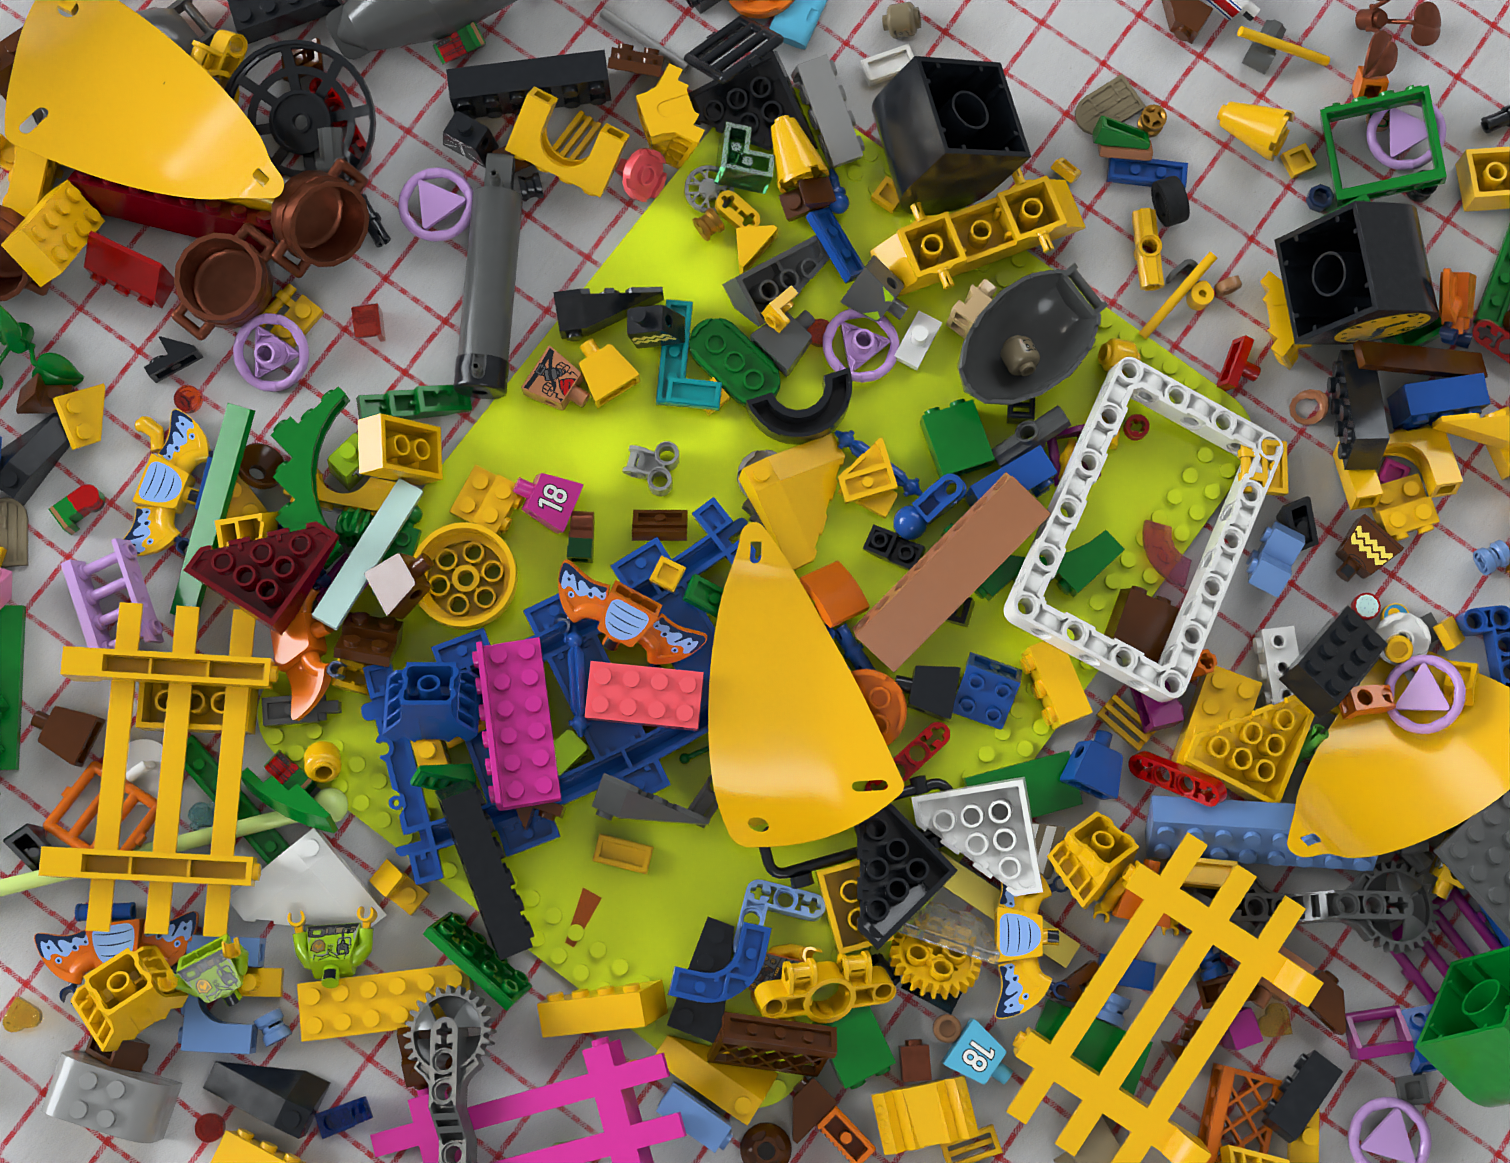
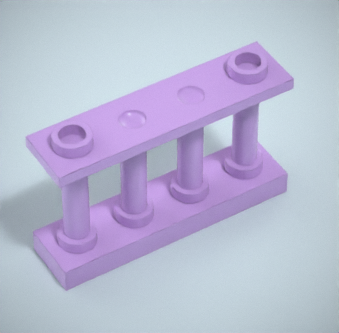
[61,538,165,649]

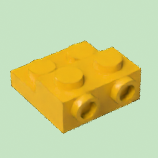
[449,464,525,536]
[1370,473,1440,541]

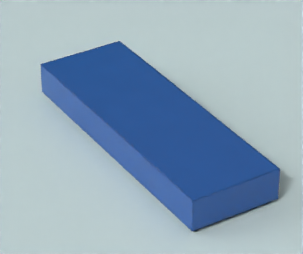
[1106,158,1188,189]
[806,207,865,284]

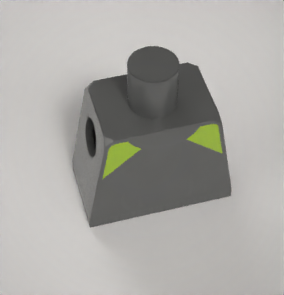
[840,255,909,321]

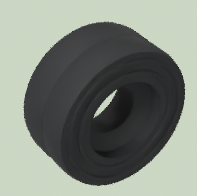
[1151,176,1190,227]

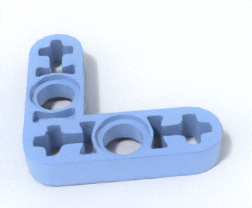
[732,879,826,955]

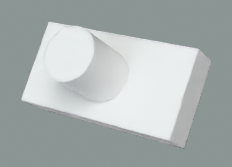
[894,310,942,371]

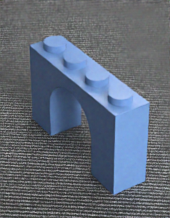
[178,935,266,1054]
[656,1082,733,1153]

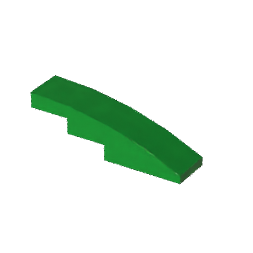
[356,385,472,420]
[241,767,338,833]

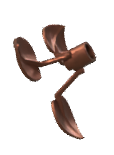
[1355,0,1441,78]

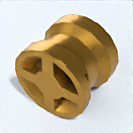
[1137,104,1167,137]
[692,208,725,241]

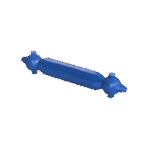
[834,430,923,497]
[564,626,591,737]

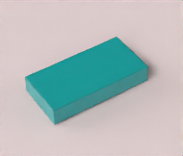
[665,376,722,411]

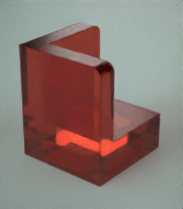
[351,303,386,342]

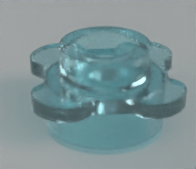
[188,802,215,831]

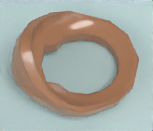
[1289,389,1329,425]

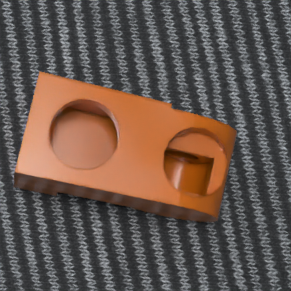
[1339,684,1396,720]

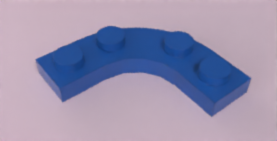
[668,922,772,1003]

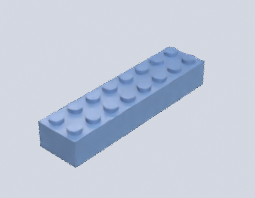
[1145,795,1378,871]

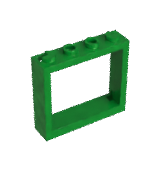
[1320,85,1447,207]

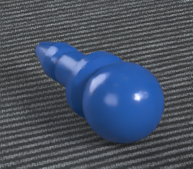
[828,168,849,214]

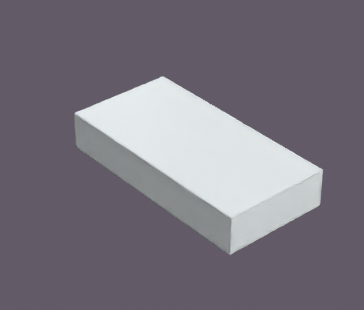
[860,44,914,87]

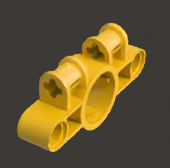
[190,29,248,105]
[754,950,897,1023]

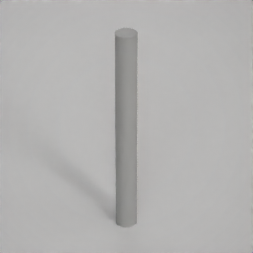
[600,8,690,73]

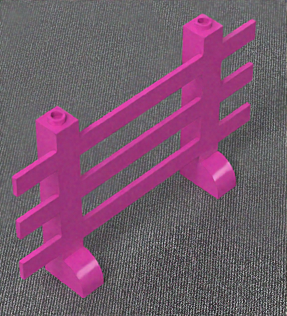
[370,1036,687,1163]

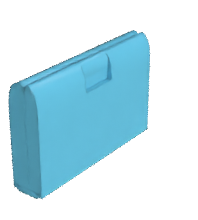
[769,0,827,50]

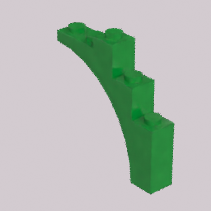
[271,386,350,570]
[941,523,1125,601]

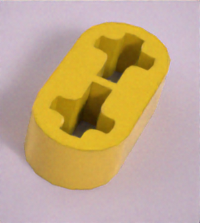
[715,190,760,228]

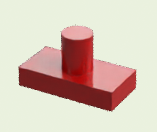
[1216,335,1261,392]

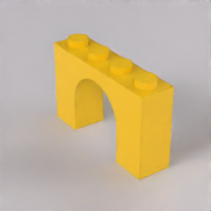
[505,86,630,197]
[1333,425,1463,510]

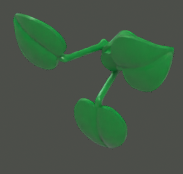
[0,305,84,390]

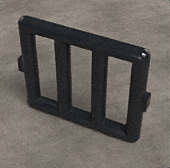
[684,15,784,84]

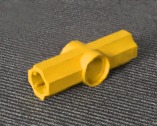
[1131,208,1164,291]

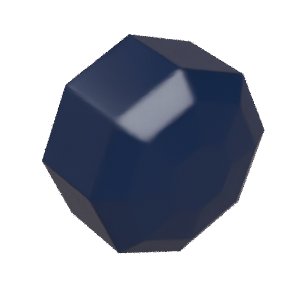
[1305,184,1334,212]

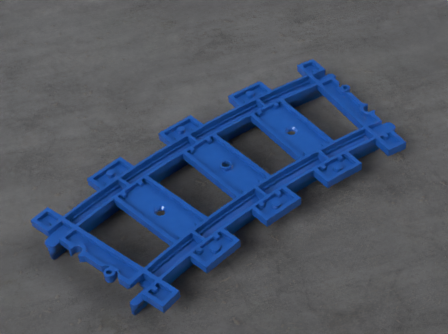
[361,497,850,885]

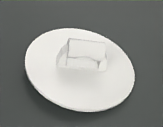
[124,739,163,806]

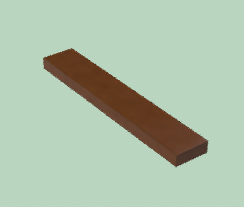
[1353,340,1488,378]

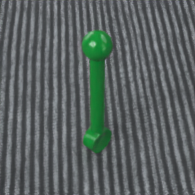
[679,745,709,764]

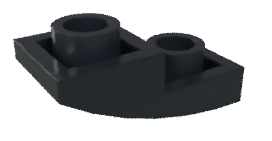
[863,524,926,571]

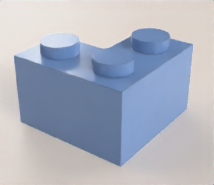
[1246,521,1305,598]

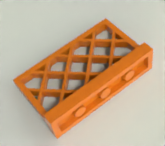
[1197,1062,1282,1163]

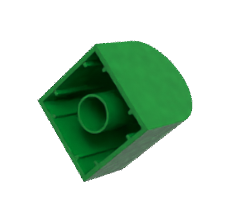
[1415,946,1510,1107]

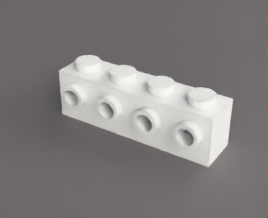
[1253,626,1311,732]

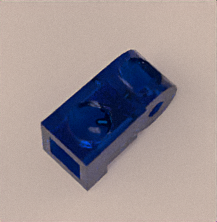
[314,1096,374,1139]

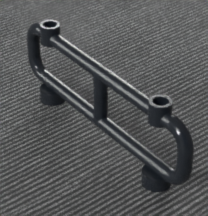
[759,775,953,889]

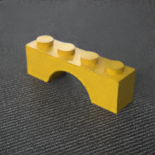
[283,468,396,516]

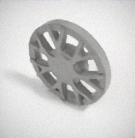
[684,165,734,213]

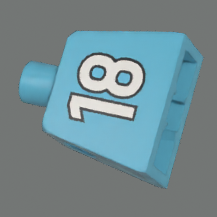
[941,1018,1013,1085]

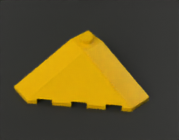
[738,433,845,571]
[1183,694,1315,803]

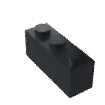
[1261,1050,1343,1143]

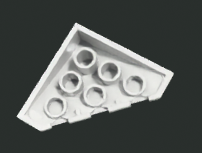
[911,777,1043,896]
[230,828,387,927]

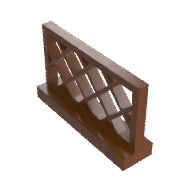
[707,1012,837,1077]

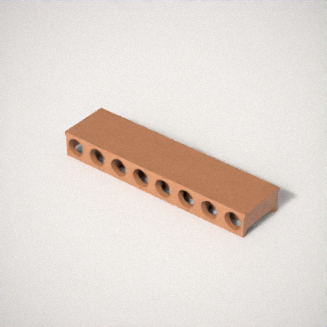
[852,472,1051,672]

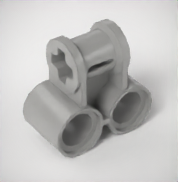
[622,441,680,497]

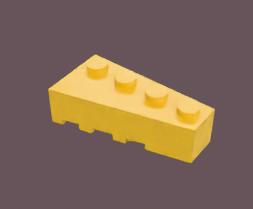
[537,979,668,1038]
[211,1128,306,1163]

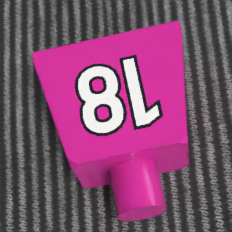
[513,473,584,534]

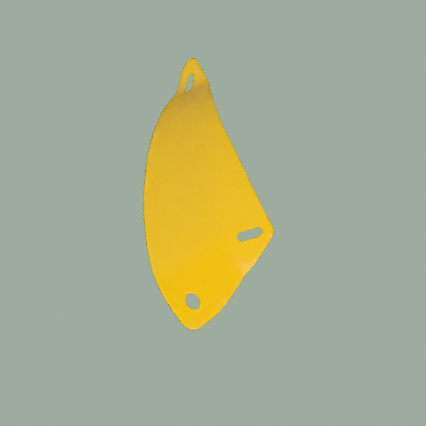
[5,0,284,199]
[708,522,904,848]
[1287,651,1510,858]

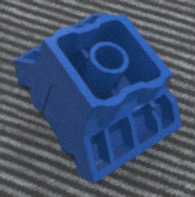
[382,662,480,742]

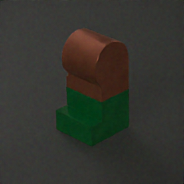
[567,511,595,563]

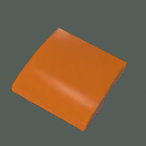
[799,561,870,628]

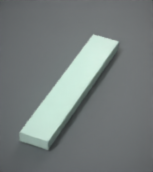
[312,478,423,631]

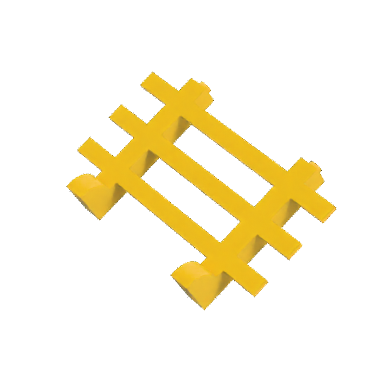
[38,602,279,937]
[1006,832,1324,1163]

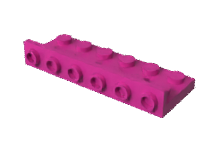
[472,637,562,811]

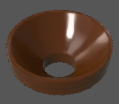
[238,443,285,489]
[740,1122,792,1163]

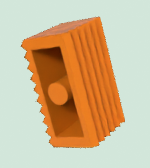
[816,1105,876,1163]

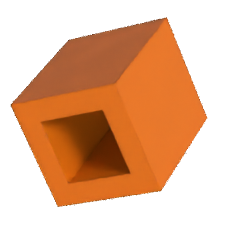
[1351,66,1389,99]

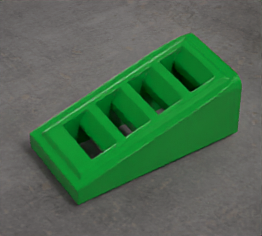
[1092,116,1150,149]
[410,763,476,790]

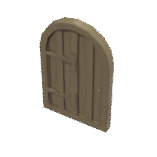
[1075,74,1146,135]
[0,497,29,568]

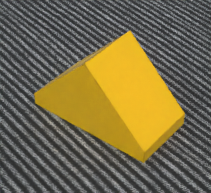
[736,225,778,274]

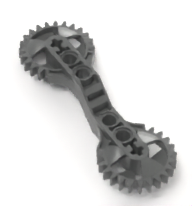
[1183,861,1440,956]
[403,985,497,1163]

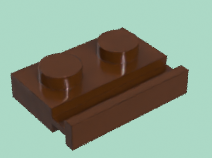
[632,510,688,541]

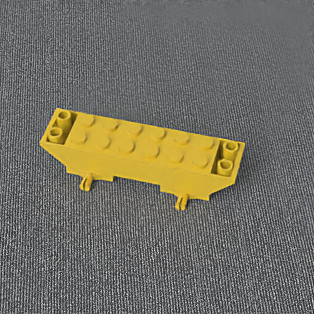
[870,168,1086,297]

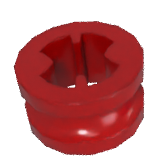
[1123,414,1150,441]

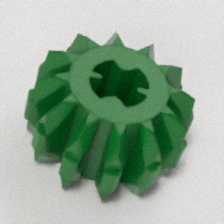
[335,507,374,548]

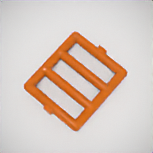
[43,761,157,851]

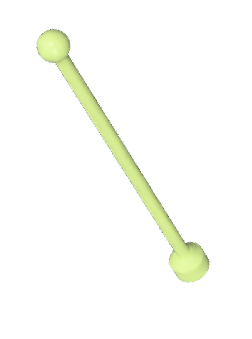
[0,788,348,897]

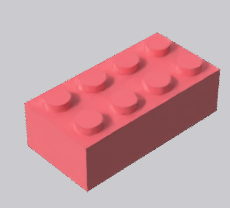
[585,661,704,731]

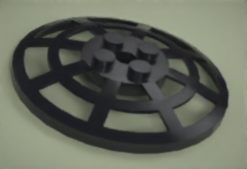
[224,39,376,183]

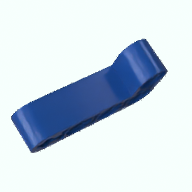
[1455,605,1510,686]

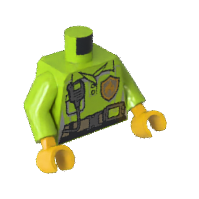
[287,906,377,988]
[157,933,249,1007]

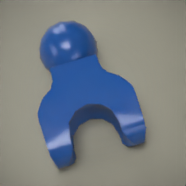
[893,473,967,540]

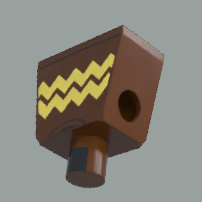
[1335,514,1404,582]

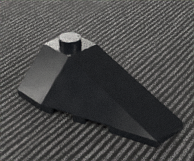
[203,1061,331,1139]

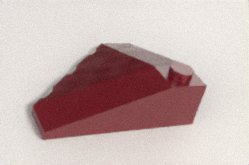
[183,521,340,636]

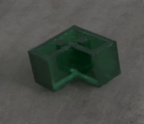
[714,122,775,194]

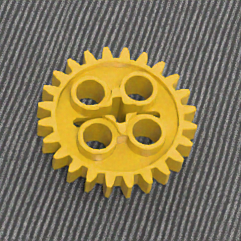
[889,919,982,1000]

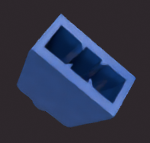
[1059,730,1123,800]

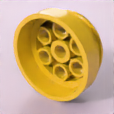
[413,522,518,630]

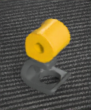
[1166,259,1214,311]

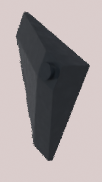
[688,51,818,151]
[857,790,958,950]

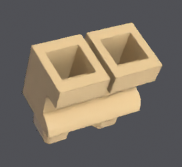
[946,279,997,339]

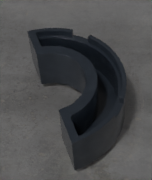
[746,368,852,445]

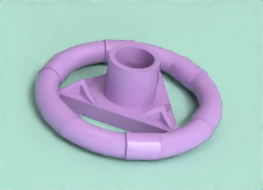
[1366,102,1446,170]
[398,167,473,242]
[823,309,900,383]
[233,313,309,392]
[1384,655,1466,734]
[1348,1097,1432,1163]

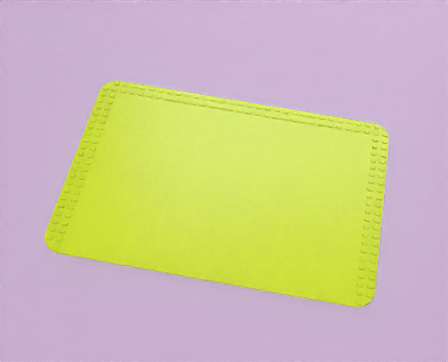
[258,87,1251,1108]

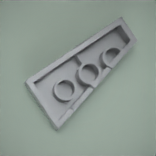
[791,54,865,169]

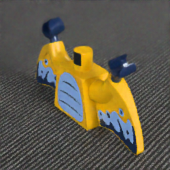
[123,409,215,557]
[994,873,1071,1019]

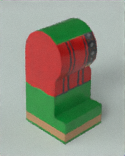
[432,21,486,65]
[48,484,105,535]
[264,749,318,794]

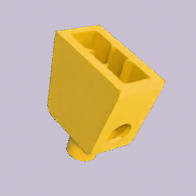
[578,339,640,409]

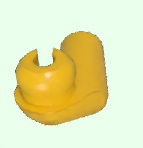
[134,416,164,453]

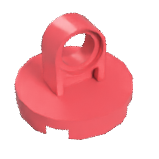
[615,148,667,202]

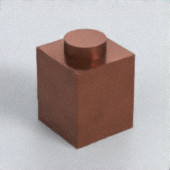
[898,1039,932,1082]

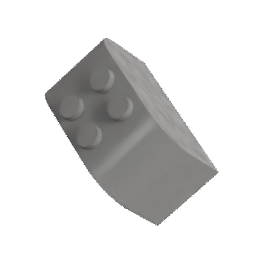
[41,1049,183,1143]

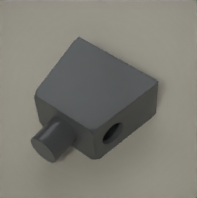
[750,310,815,377]

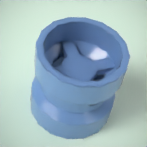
[1473,540,1510,575]
[1096,993,1131,1027]
[254,1008,292,1047]

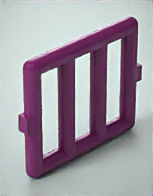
[1390,886,1503,1004]

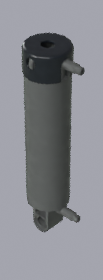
[453,153,523,399]

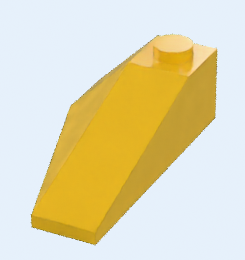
[1432,410,1510,452]
[655,1035,778,1126]

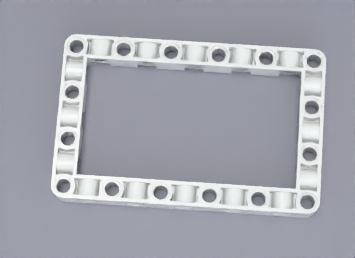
[1004,357,1283,702]

